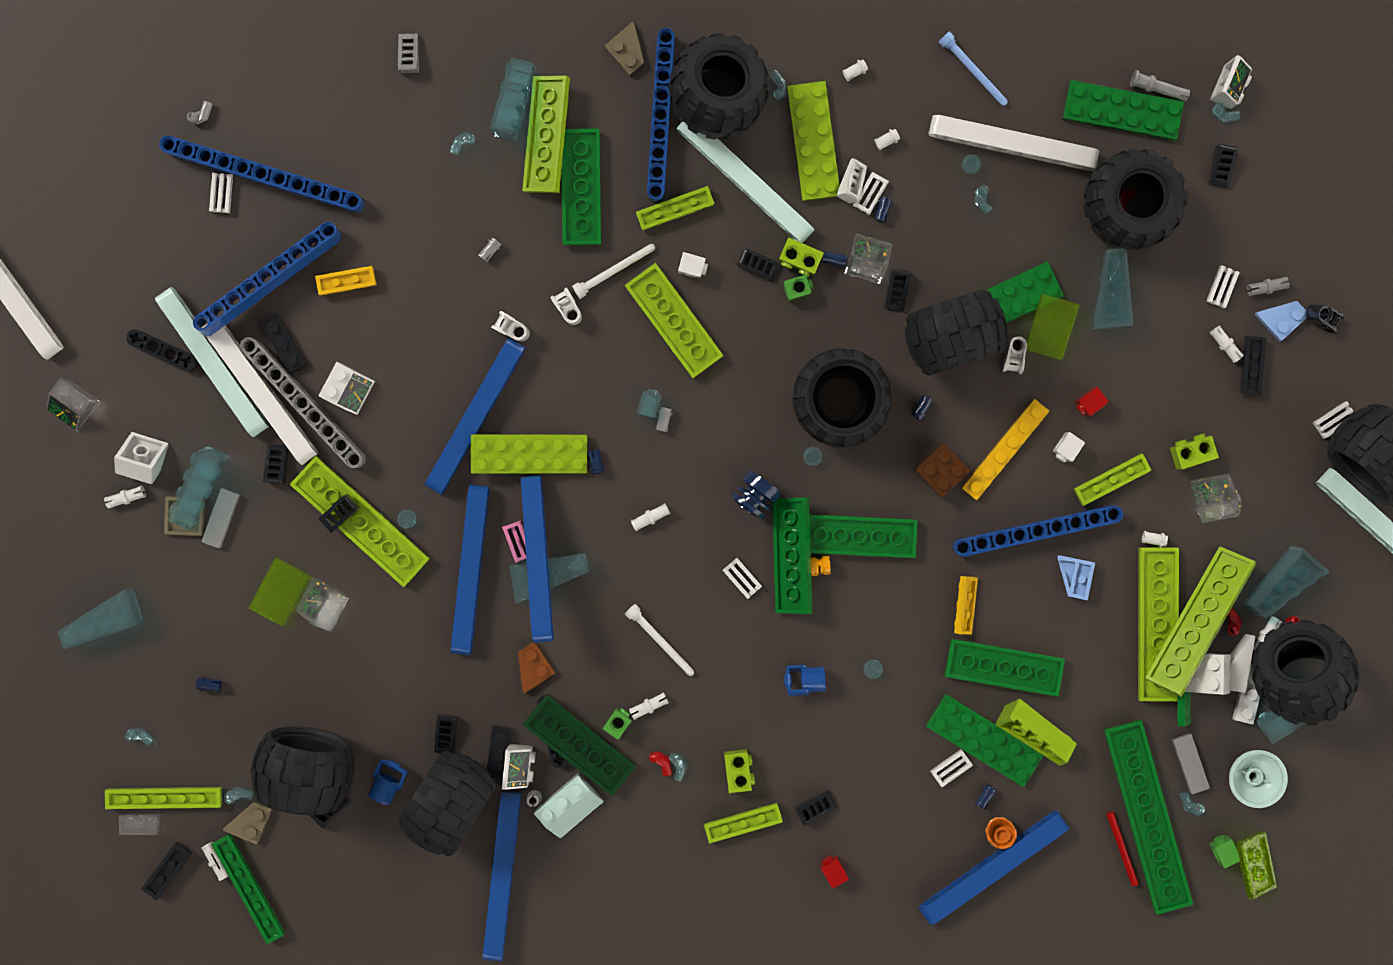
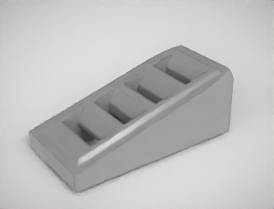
[398,33,419,73]

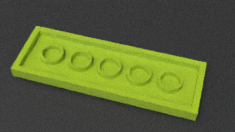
[522,76,570,193]
[787,81,840,201]
[625,263,724,378]
[471,434,587,473]

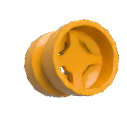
[811,556,831,577]

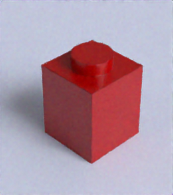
[1075,387,1109,417]
[820,855,849,889]

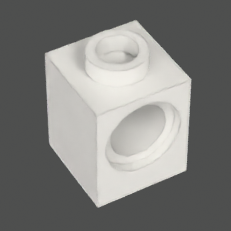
[678,252,708,279]
[1053,432,1085,463]

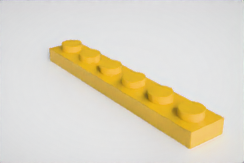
[961,399,1049,500]

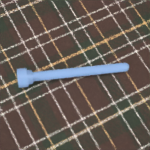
[938,31,1008,106]

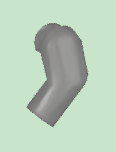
[187,101,213,125]

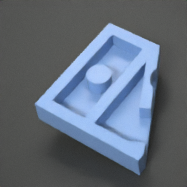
[1254,301,1307,341]
[1057,555,1095,600]

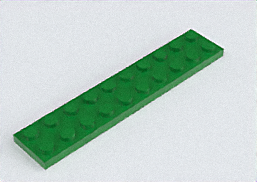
[1103,719,1193,915]

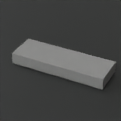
[201,488,240,549]
[1171,733,1210,794]

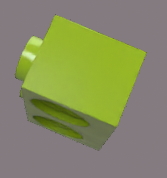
[778,237,824,277]
[1170,433,1219,469]
[724,749,755,793]

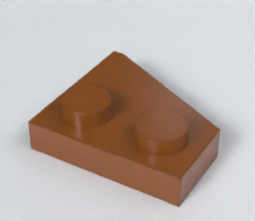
[518,642,556,694]

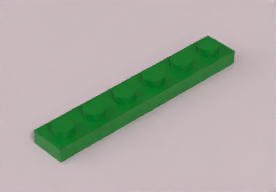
[212,834,285,944]

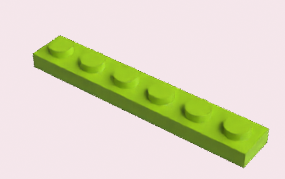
[105,787,222,809]

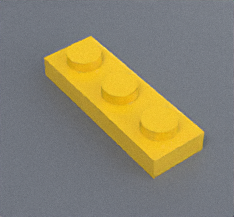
[315,266,377,296]
[954,576,978,634]

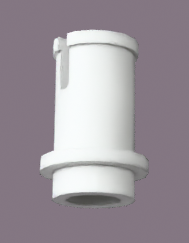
[842,60,868,81]
[874,129,900,150]
[1142,531,1168,548]

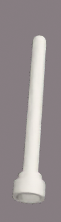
[572,244,655,299]
[625,604,694,676]

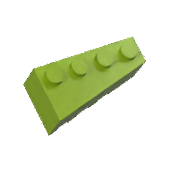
[995,698,1077,766]

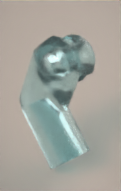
[449,132,475,155]

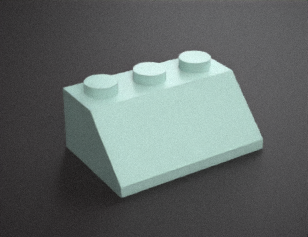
[534,772,604,838]

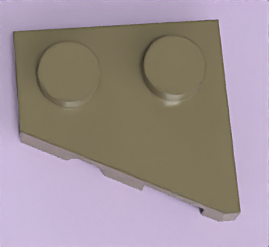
[605,22,644,76]
[223,801,273,845]

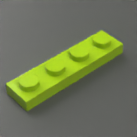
[636,186,714,231]
[1073,453,1152,506]
[704,803,783,844]

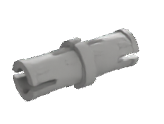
[1247,276,1290,296]

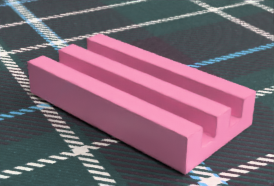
[502,520,526,563]

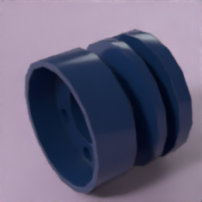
[731,470,782,519]

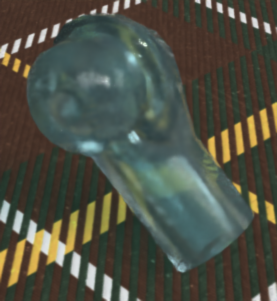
[770,70,787,100]
[1212,103,1241,123]
[974,185,993,215]
[125,728,155,747]
[669,753,687,781]
[224,786,254,805]
[1179,791,1205,816]

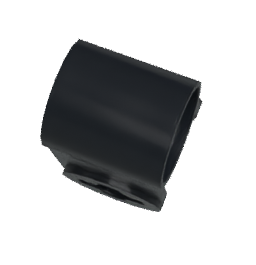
[1306,304,1345,334]

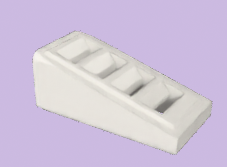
[837,158,867,203]

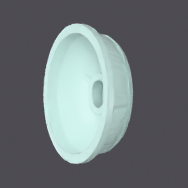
[1229,750,1288,808]

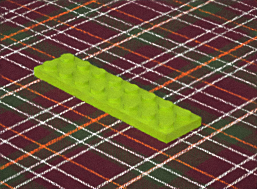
[290,456,430,587]
[1145,546,1256,697]
[1138,547,1179,701]

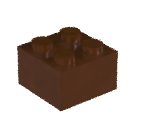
[913,443,970,498]

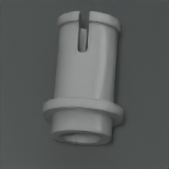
[478,237,502,262]
[656,407,673,432]
[527,790,542,807]

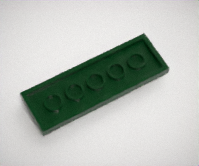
[522,694,636,796]

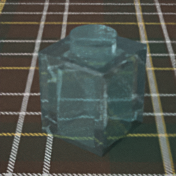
[637,388,662,419]

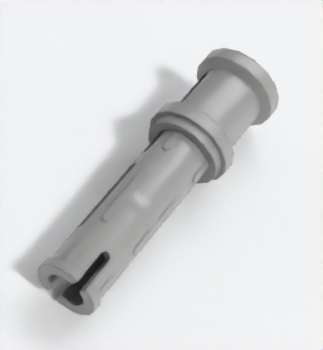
[1130,70,1190,102]

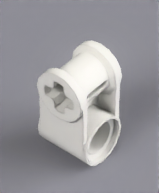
[550,287,582,325]
[491,311,530,342]
[1002,336,1027,374]

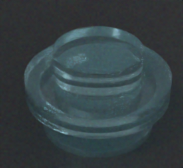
[961,154,981,174]
[803,447,822,466]
[397,509,417,529]
[863,660,883,679]

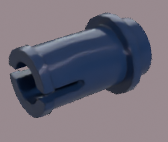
[874,197,893,223]
[822,251,847,268]
[912,395,933,421]
[588,449,605,474]
[196,676,222,692]
[975,784,997,810]

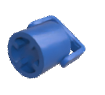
[784,665,826,696]
[368,759,408,805]

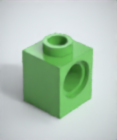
[783,275,813,302]
[603,708,632,740]
[1209,835,1242,869]

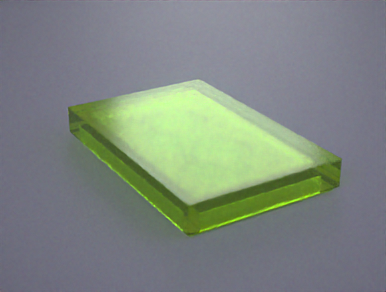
[1026,294,1080,360]
[249,557,311,626]
[1236,831,1277,899]

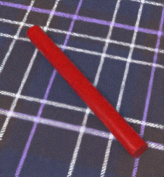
[1106,811,1139,886]

